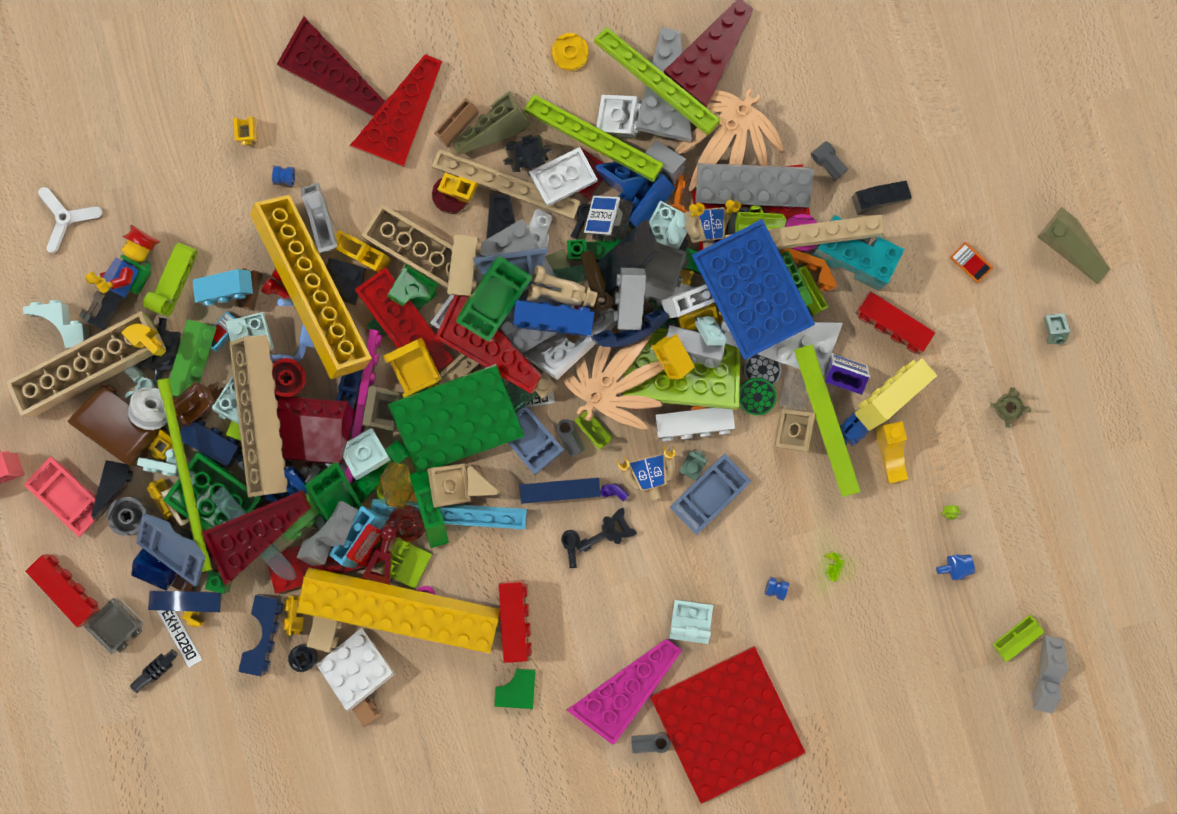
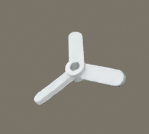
[38,187,103,254]

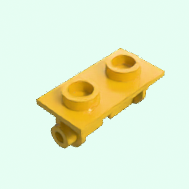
[146,478,173,520]
[283,595,304,635]

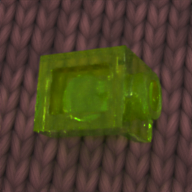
[823,551,845,582]

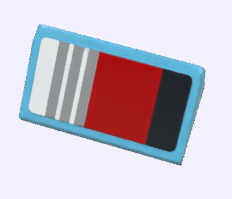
[211,311,236,352]

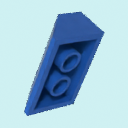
[618,173,676,229]

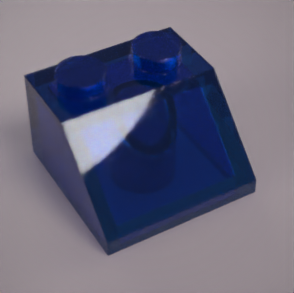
[131,548,178,591]

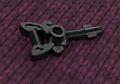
[576,507,637,553]

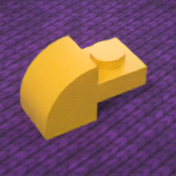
[438,173,478,203]
[121,324,166,356]

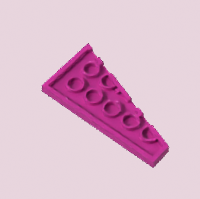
[567,638,682,745]

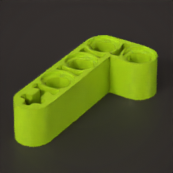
[143,242,198,317]

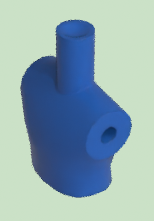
[936,554,975,580]

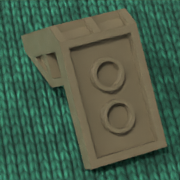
[362,386,404,432]

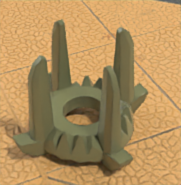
[990,387,1031,428]

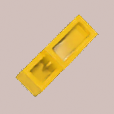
[334,229,391,273]

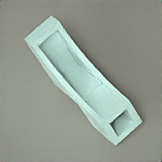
[23,300,90,349]

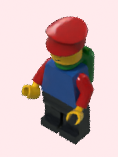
[79,225,160,330]

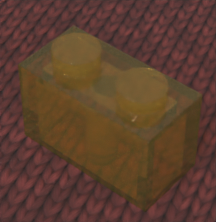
[380,462,413,509]

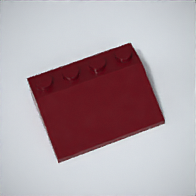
[276,396,355,465]

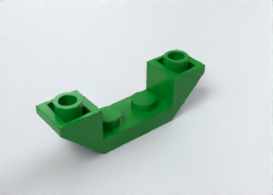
[567,236,626,261]
[408,471,449,549]

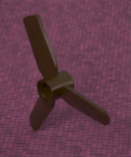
[565,250,654,343]

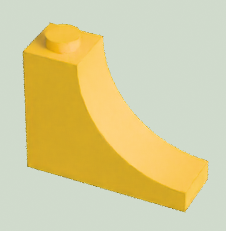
[874,421,908,484]

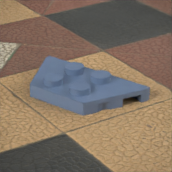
[473,247,548,291]

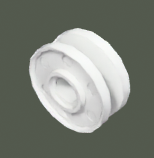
[128,387,167,430]

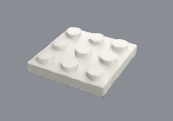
[316,628,395,711]

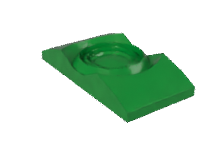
[456,255,532,342]
[305,462,362,524]

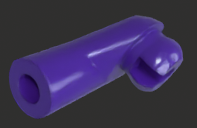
[600,483,629,502]

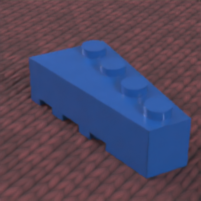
[513,300,594,337]

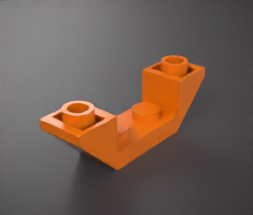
[779,248,837,292]

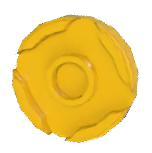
[552,33,589,71]

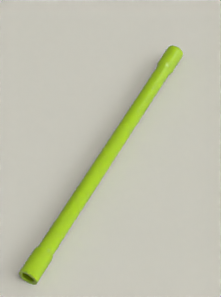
[157,378,212,572]

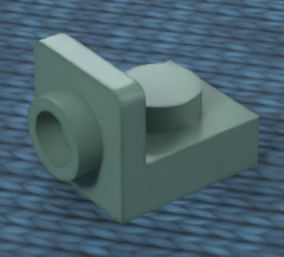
[1044,313,1070,345]
[679,450,708,481]

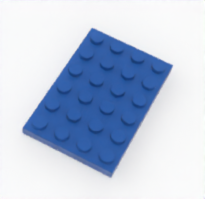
[692,219,815,360]

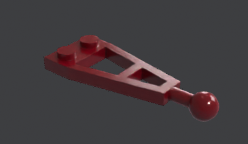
[361,525,396,585]

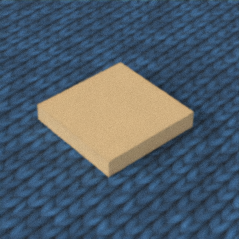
[427,464,471,508]

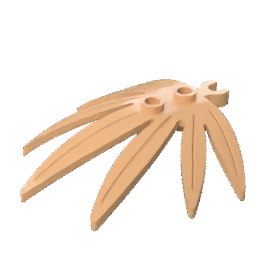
[674,89,784,192]
[561,325,664,430]

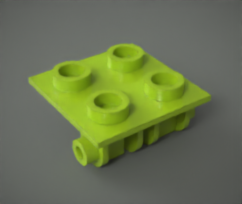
[381,537,432,589]

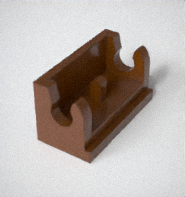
[234,268,263,311]
[173,381,215,427]

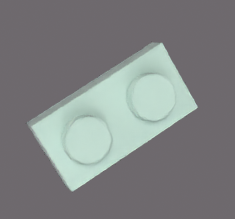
[695,316,727,346]

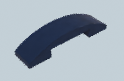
[591,308,669,347]
[148,591,222,613]

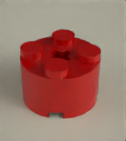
[272,358,306,397]

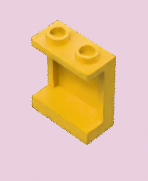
[383,338,442,397]

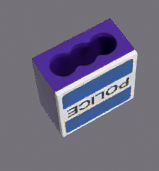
[824,353,870,395]

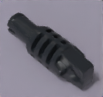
[130,649,178,693]

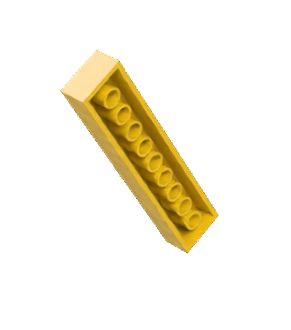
[250,195,372,379]
[297,568,500,654]

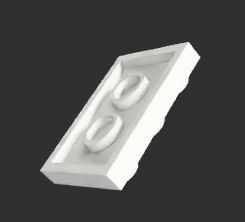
[529,147,598,207]

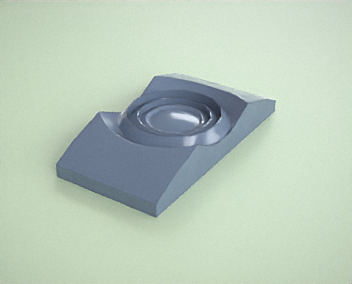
[508,394,565,475]
[670,454,751,535]
[136,514,205,586]

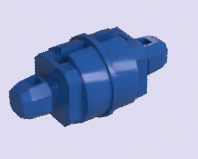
[840,413,871,446]

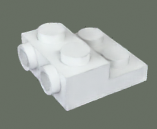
[596,95,642,138]

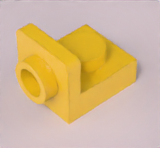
[182,611,205,628]

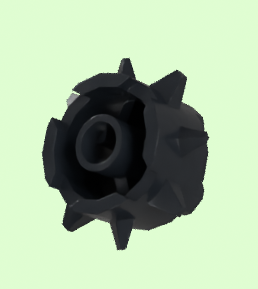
[503,134,552,172]

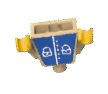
[684,200,741,249]
[616,446,676,501]

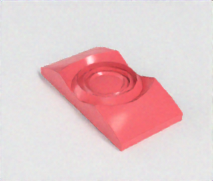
[24,456,96,537]

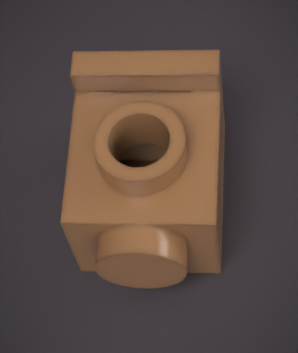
[352,697,383,727]

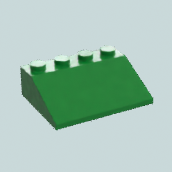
[163,452,265,530]

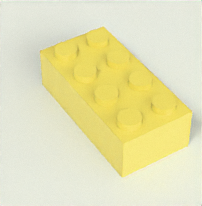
[854,358,937,431]

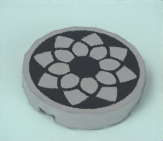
[743,354,782,385]

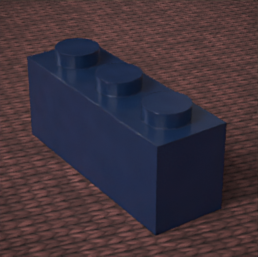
[180,418,242,467]

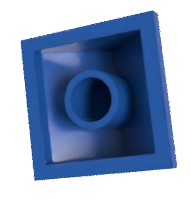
[596,162,649,200]

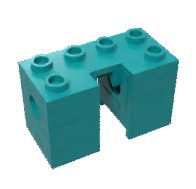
[812,215,905,291]

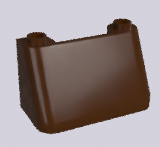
[68,384,167,467]

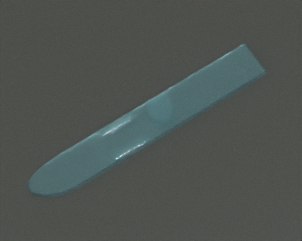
[211,486,296,580]

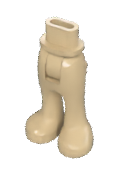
[527,265,597,307]

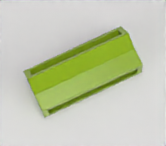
[735,212,787,233]
[798,265,829,317]
[992,614,1044,662]

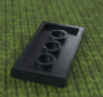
[597,220,660,295]

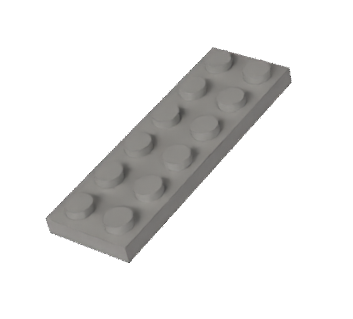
[695,163,814,207]

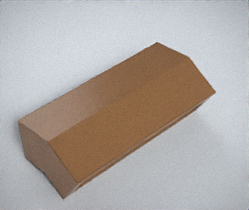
[434,98,479,147]

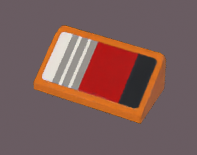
[949,242,993,283]

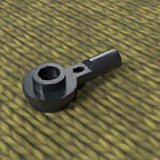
[570,203,591,240]
[561,529,580,568]

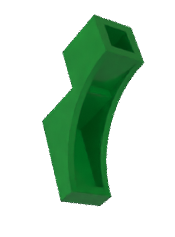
[351,440,410,504]

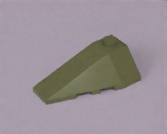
[453,91,530,155]
[1038,207,1110,284]

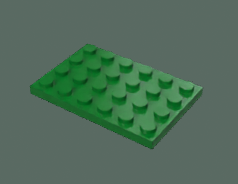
[388,364,525,472]

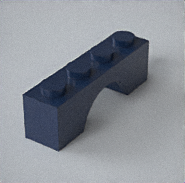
[238,594,283,677]

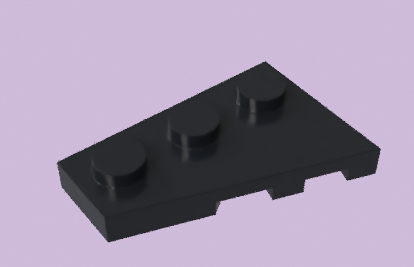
[486,193,515,239]

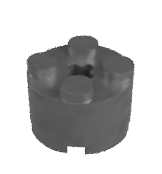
[107,497,153,536]

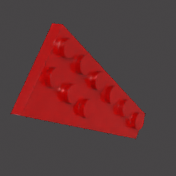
[350,54,442,167]
[435,295,542,393]

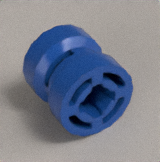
[272,166,295,186]
[764,577,789,601]

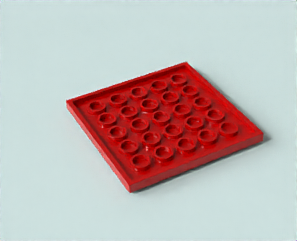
[650,646,806,804]

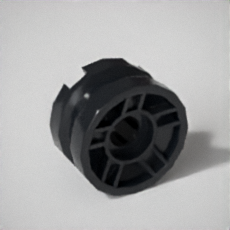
[288,643,318,672]

